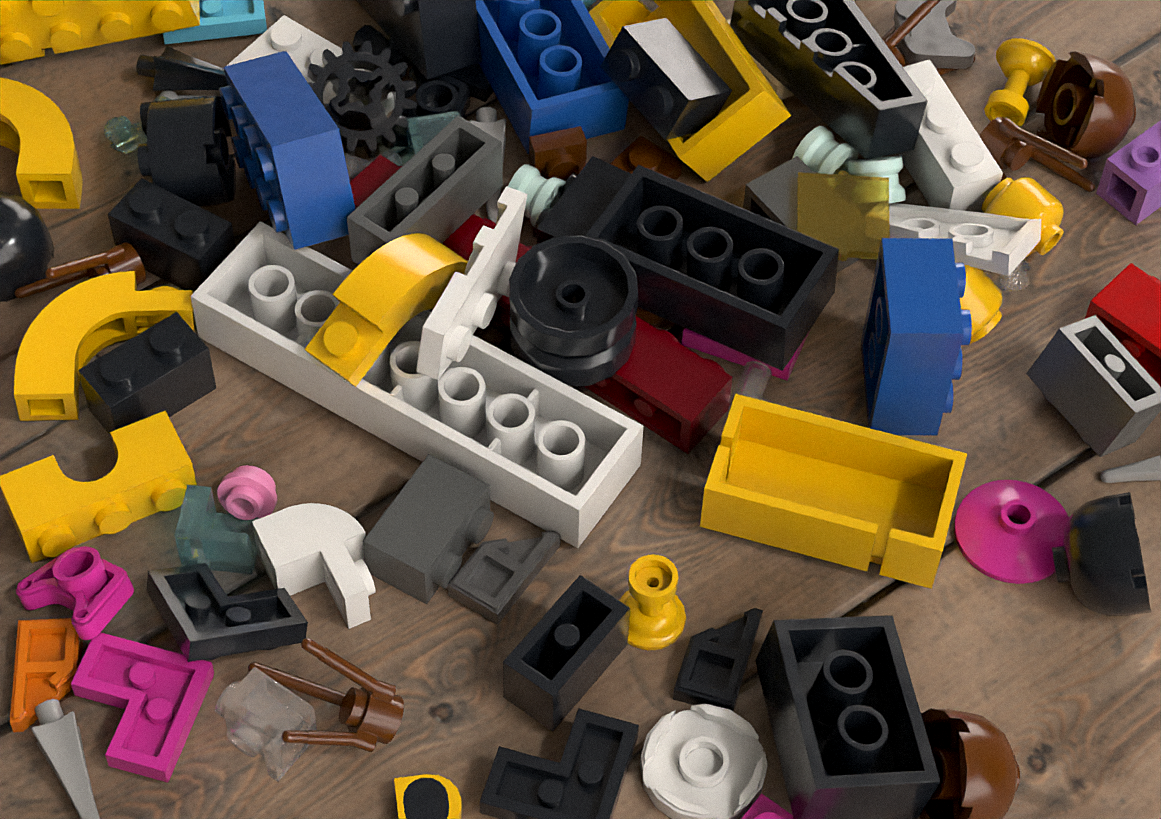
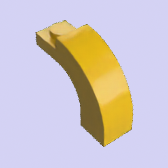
[0,77,83,209]
[304,233,468,387]
[14,271,195,421]

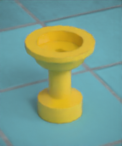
[984,38,1056,127]
[619,554,686,651]

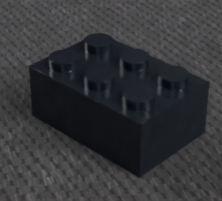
[755,615,940,819]

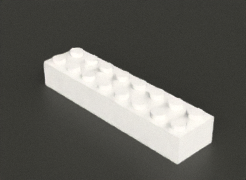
[190,221,644,548]

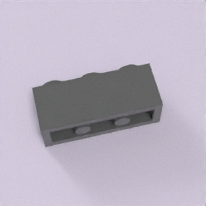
[347,116,503,265]

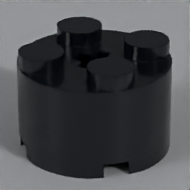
[137,96,236,207]

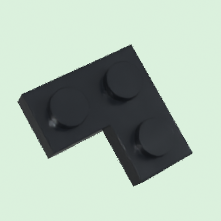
[146,563,308,662]
[479,708,639,819]

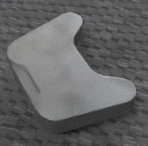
[893,0,975,69]

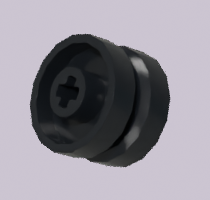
[509,236,638,386]

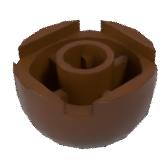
[1036,51,1136,160]
[920,708,1020,819]

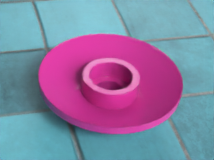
[954,480,1069,584]

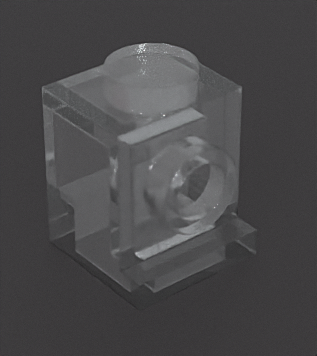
[215,667,317,782]

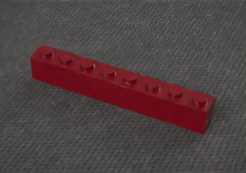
[350,154,733,454]

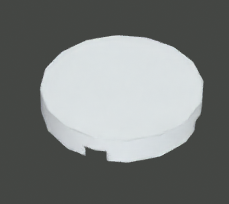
[640,704,768,819]

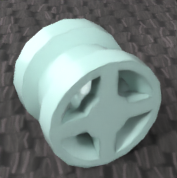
[792,126,858,192]
[848,156,906,206]
[508,164,566,227]

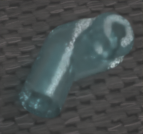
[104,96,171,154]

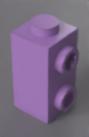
[1096,120,1161,225]

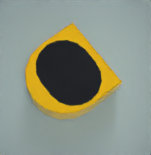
[394,774,462,819]

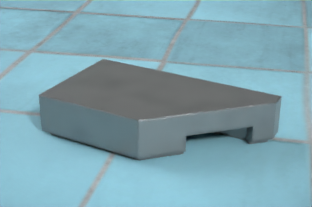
[448,531,561,625]

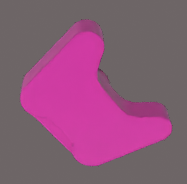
[16,546,134,640]

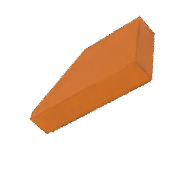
[10,618,83,733]

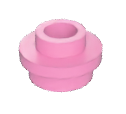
[217,465,277,521]

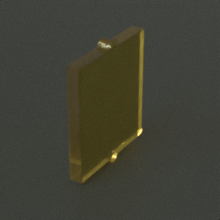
[797,171,890,261]

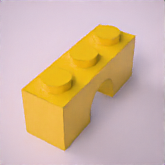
[0,411,199,563]

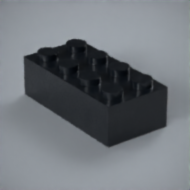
[585,165,839,371]

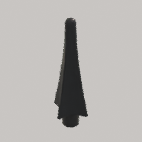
[136,46,228,91]

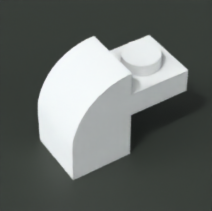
[252,503,376,629]

